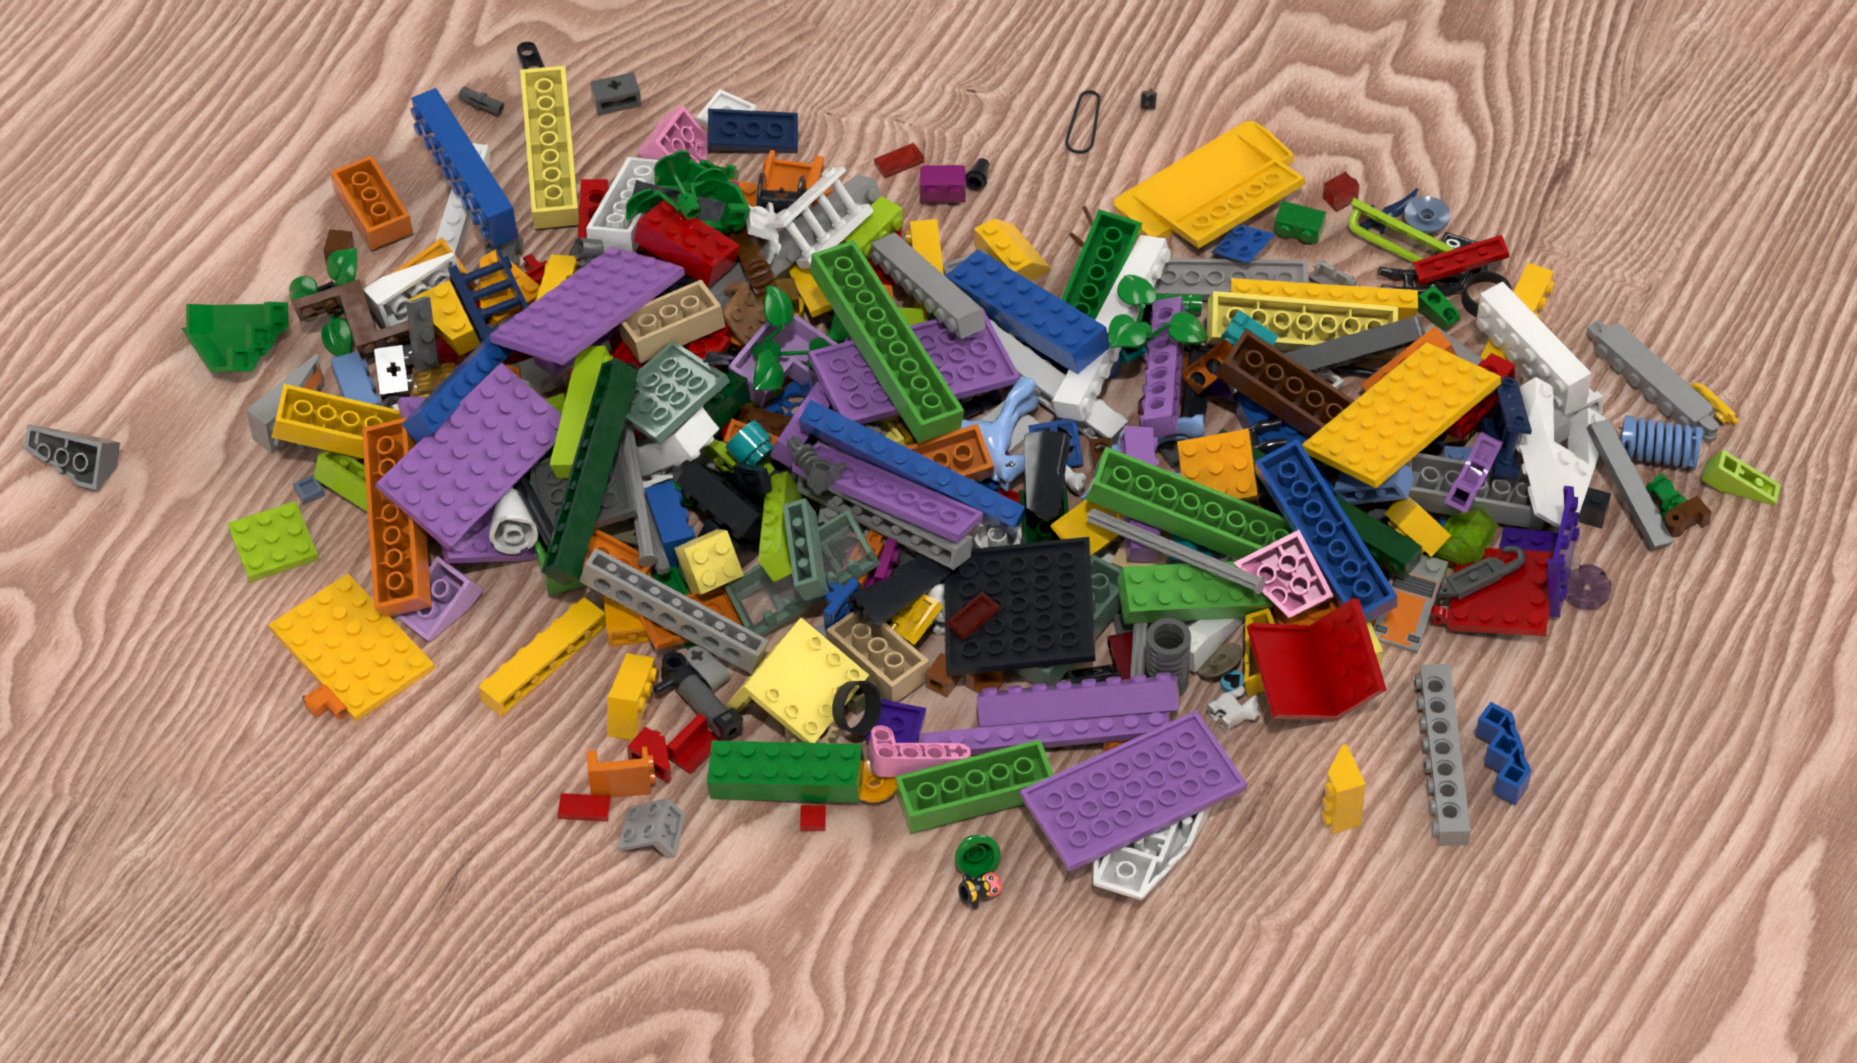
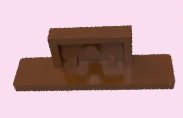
[733,405,818,443]

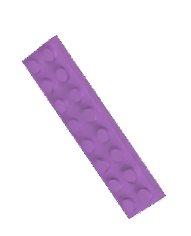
[792,442,983,543]

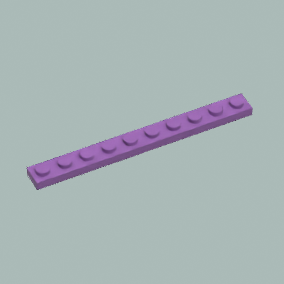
[920,711,1170,755]

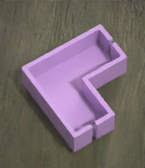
[727,313,838,407]

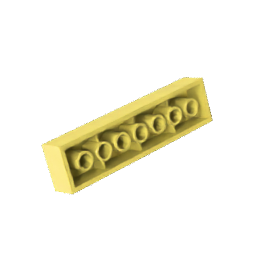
[520,66,579,229]
[1206,291,1398,359]

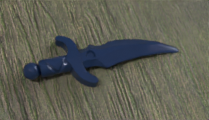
[1359,188,1419,234]

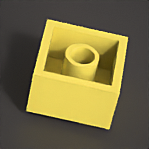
[674,529,744,594]

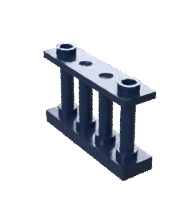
[448,248,529,343]
[1480,377,1532,479]

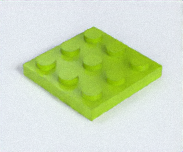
[227,501,319,582]

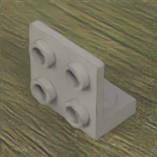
[618,798,685,858]

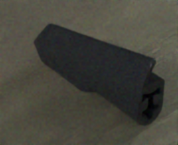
[1024,431,1070,522]
[849,555,951,628]

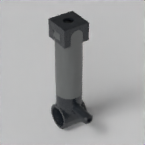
[653,651,743,741]

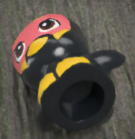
[958,872,1002,910]

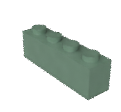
[783,498,828,601]

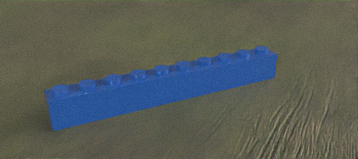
[799,399,1025,536]

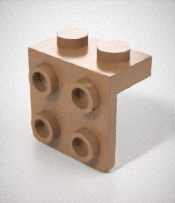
[722,281,767,346]

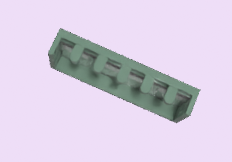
[724,510,881,637]

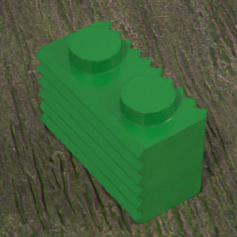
[1274,200,1327,244]

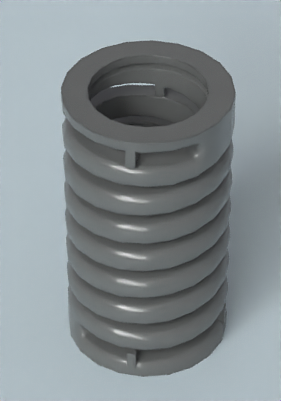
[1144,618,1191,697]

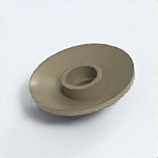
[1197,643,1243,677]

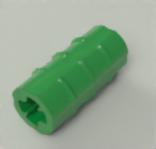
[1155,293,1202,315]

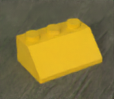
[974,218,1051,281]
[1321,744,1366,834]

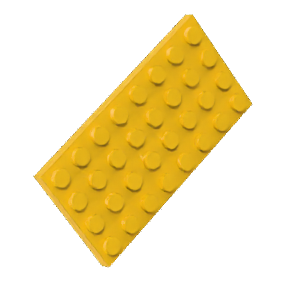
[1302,342,1501,488]

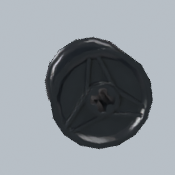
[756,172,806,220]

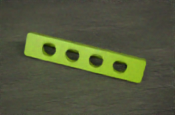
[1348,198,1455,263]

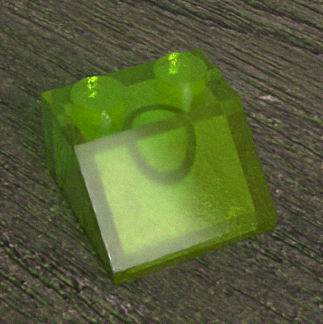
[1434,506,1499,565]

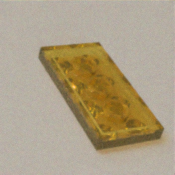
[412,363,459,398]

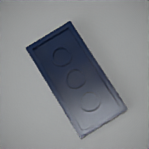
[707,108,798,154]

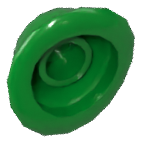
[955,835,1001,878]

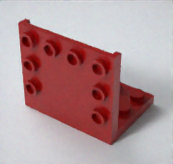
[1246,598,1387,720]

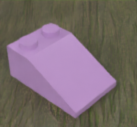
[395,556,484,642]

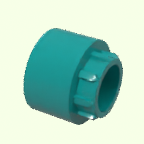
[725,420,774,466]

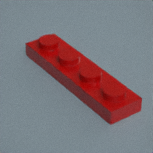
[1413,235,1510,285]

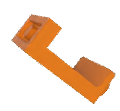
[758,150,825,205]
[586,747,656,798]

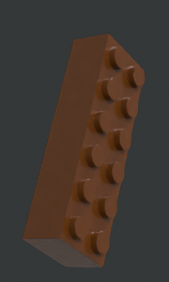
[1215,329,1355,438]

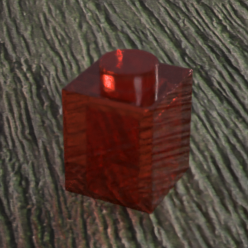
[1323,172,1360,212]

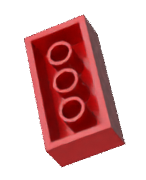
[634,200,740,287]

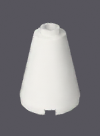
[489,488,538,554]

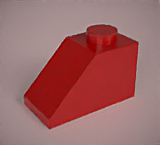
[627,726,672,784]

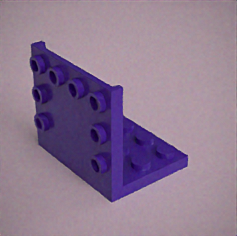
[1499,485,1580,618]

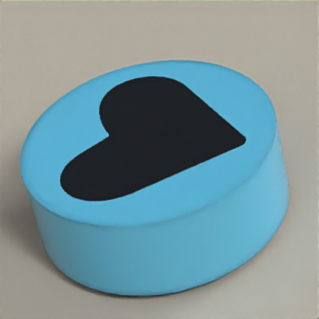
[1220,670,1245,692]

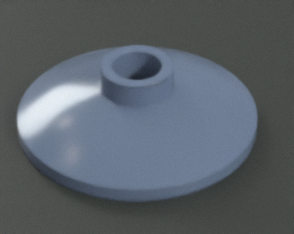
[1404,196,1450,233]

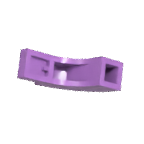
[1444,432,1503,513]

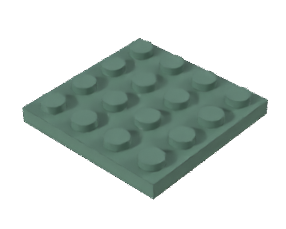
[624,340,730,444]

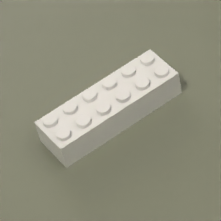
[586,157,658,252]
[1476,282,1591,415]

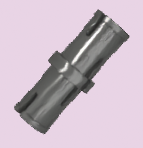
[458,86,505,116]

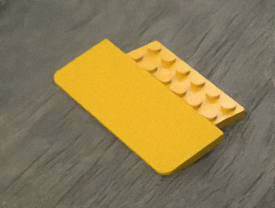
[1113,121,1305,249]

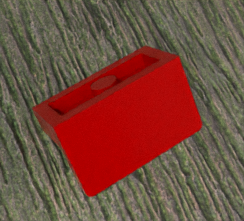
[667,713,718,774]

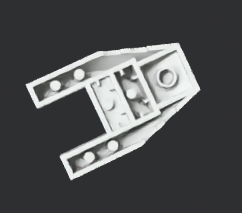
[1516,377,1605,529]
[1093,806,1212,900]

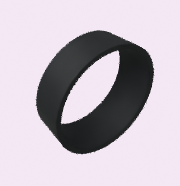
[1461,271,1512,317]
[832,681,882,735]

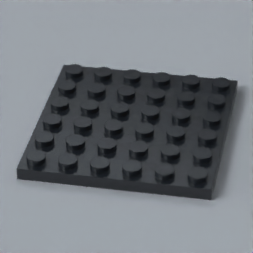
[944,537,1096,676]

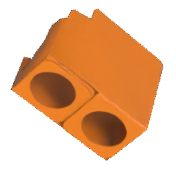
[1182,340,1233,394]

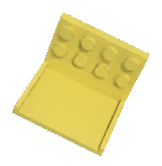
[726,618,869,743]

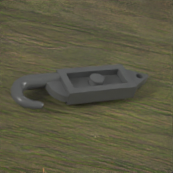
[1438,546,1526,600]

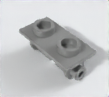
[1309,260,1361,286]

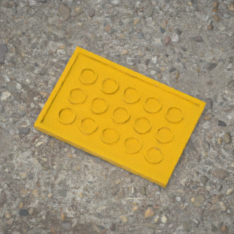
[268,573,435,722]

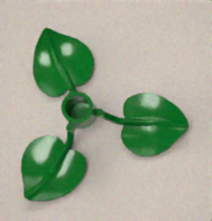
[626,150,729,221]
[289,248,357,357]
[1108,275,1208,349]
[752,286,830,390]

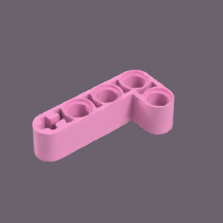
[867,725,971,777]

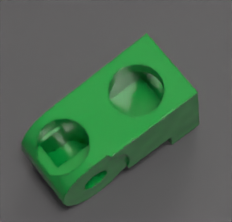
[1418,285,1461,331]

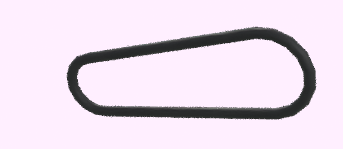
[1065,90,1101,154]

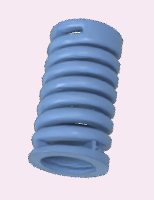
[1620,415,1703,470]

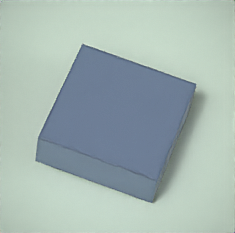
[293,475,325,505]

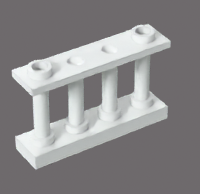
[770,167,874,269]

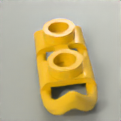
[1689,383,1739,425]

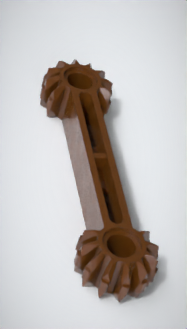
[728,223,778,297]

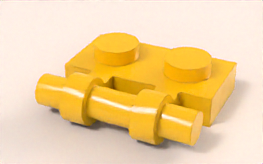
[889,594,943,645]

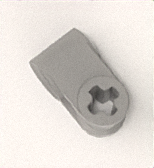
[686,646,730,692]

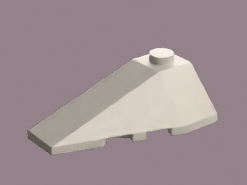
[363,252,460,328]
[1186,618,1245,673]

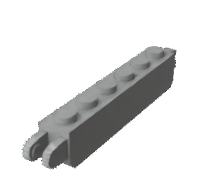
[1587,320,1719,443]

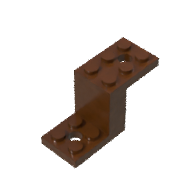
[292,279,411,359]

